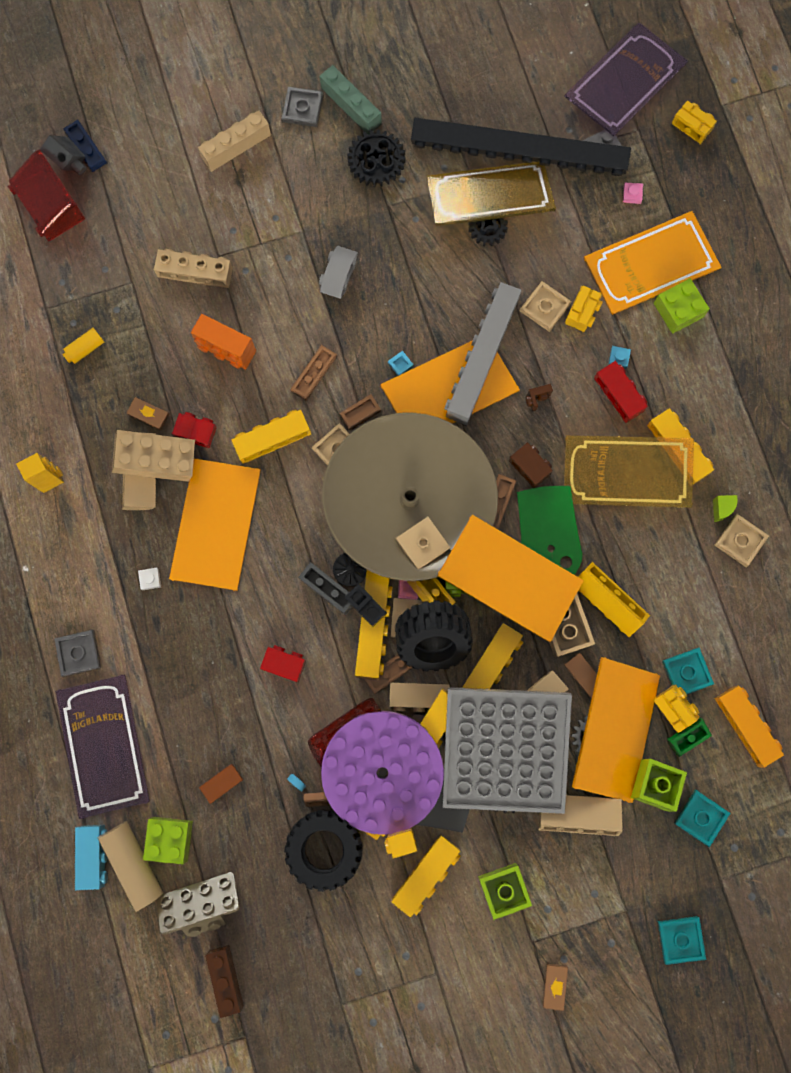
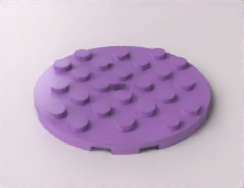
[321,711,444,835]

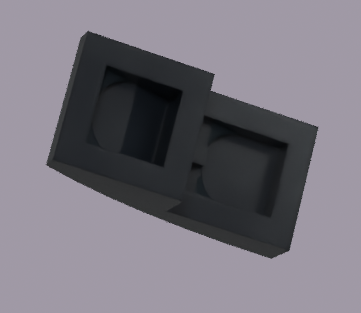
[345,584,387,627]

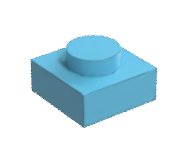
[608,346,631,369]
[388,350,414,376]

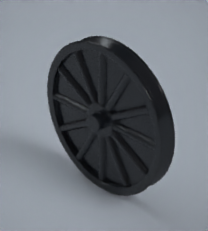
[333,553,367,587]

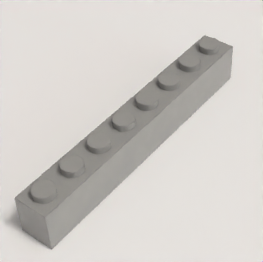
[444,282,521,425]

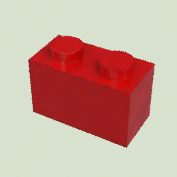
[260,645,306,683]

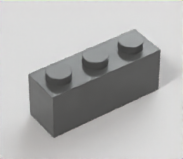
[298,562,352,616]

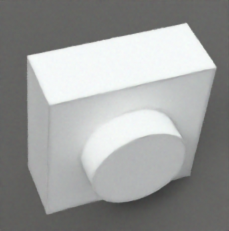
[138,568,161,590]

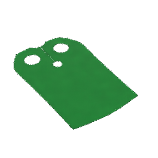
[517,486,583,575]

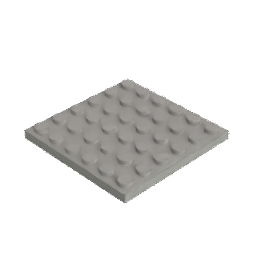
[443,687,572,814]

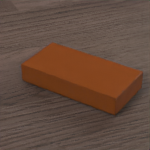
[199,764,244,804]

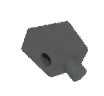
[40,135,86,175]

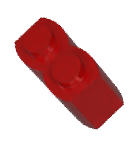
[172,412,217,448]

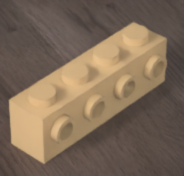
[198,110,271,172]
[154,249,233,288]

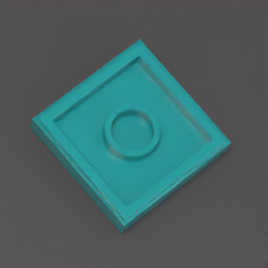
[662,647,714,694]
[674,790,731,847]
[658,916,706,965]

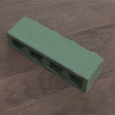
[319,65,382,135]

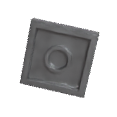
[282,87,323,127]
[54,630,101,677]

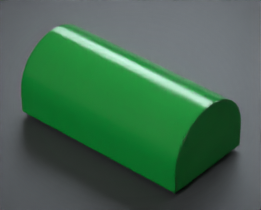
[667,718,712,757]

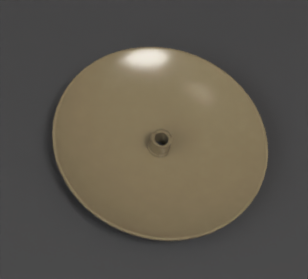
[322,413,498,581]

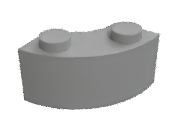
[319,246,358,299]

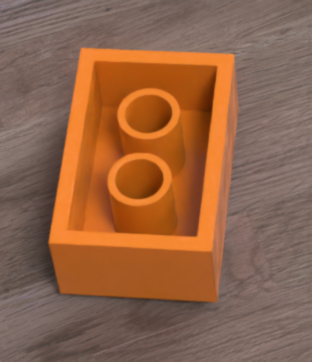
[191,314,256,370]

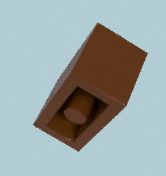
[509,442,553,488]

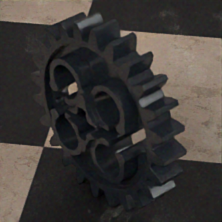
[347,129,406,187]

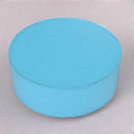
[287,774,306,792]

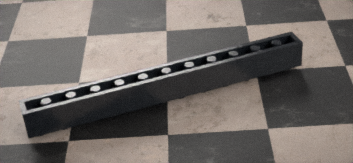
[411,117,631,176]

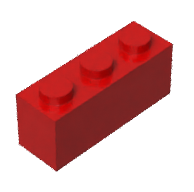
[594,361,648,423]

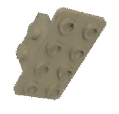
[156,872,240,937]

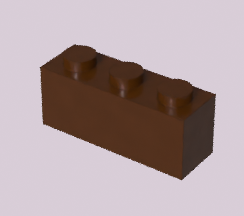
[205,945,244,1018]

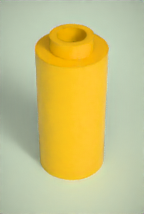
[62,328,105,364]

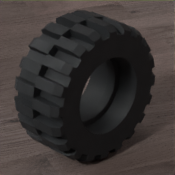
[395,600,473,672]
[284,810,363,892]

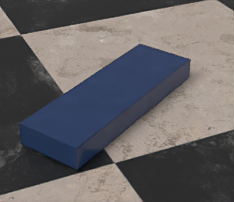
[63,120,107,172]

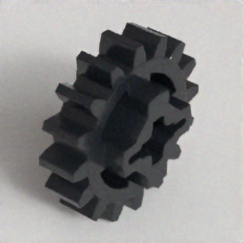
[468,206,508,246]

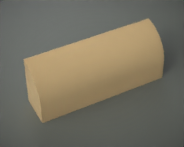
[122,432,156,510]
[538,795,622,836]
[97,821,163,912]

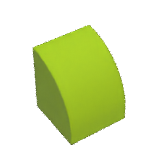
[713,495,738,522]

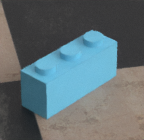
[75,825,108,890]

